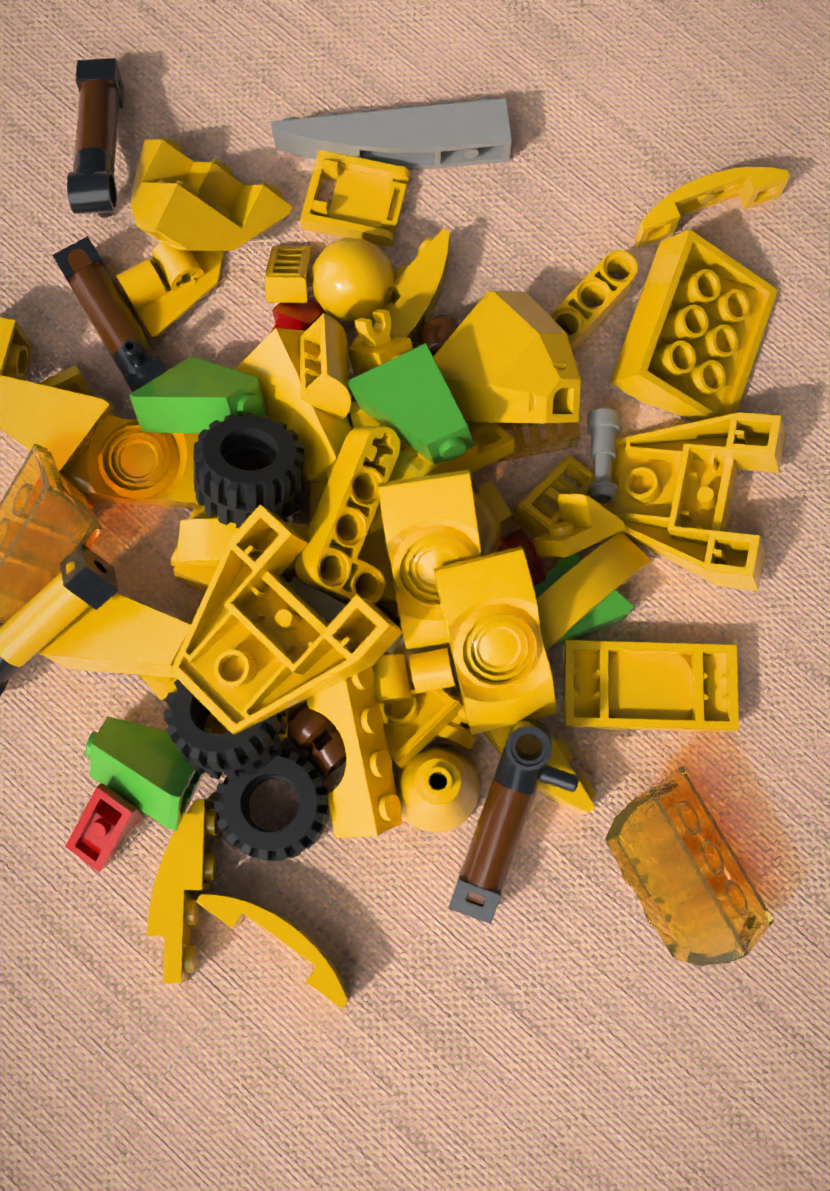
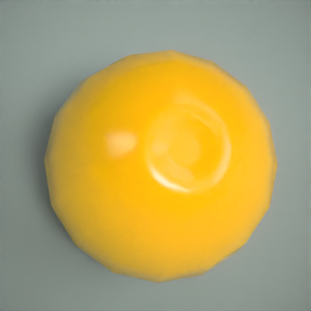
[311,237,395,322]

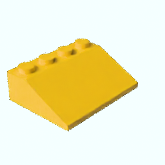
[609,229,778,422]

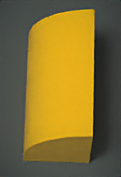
[299,313,351,420]

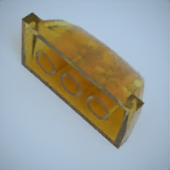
[0,443,102,627]
[605,766,775,966]

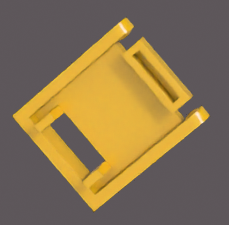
[300,150,410,246]

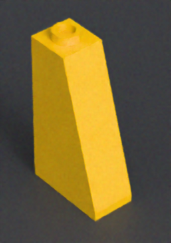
[234,328,352,481]
[38,593,191,678]

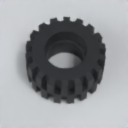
[193,413,305,528]
[164,679,286,780]
[214,748,329,861]

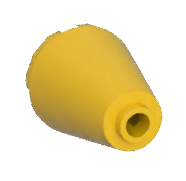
[394,746,479,832]

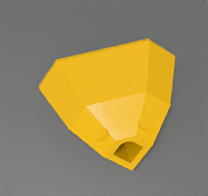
[130,137,293,251]
[433,291,581,423]

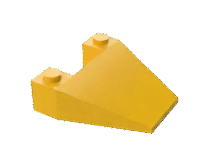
[599,412,786,591]
[170,505,403,734]

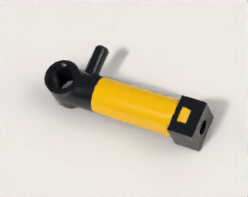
[0,543,119,696]

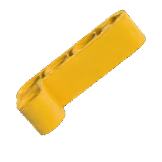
[295,426,400,604]

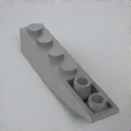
[271,97,512,169]

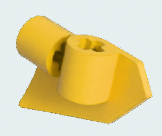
[116,242,225,339]
[371,624,456,705]

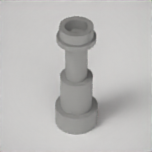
[587,408,620,503]

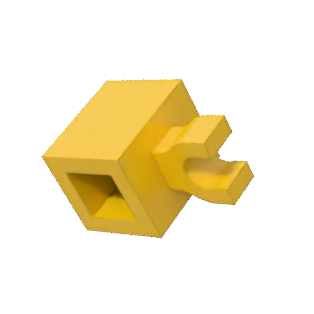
[348,309,413,377]

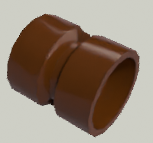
[288,706,346,778]

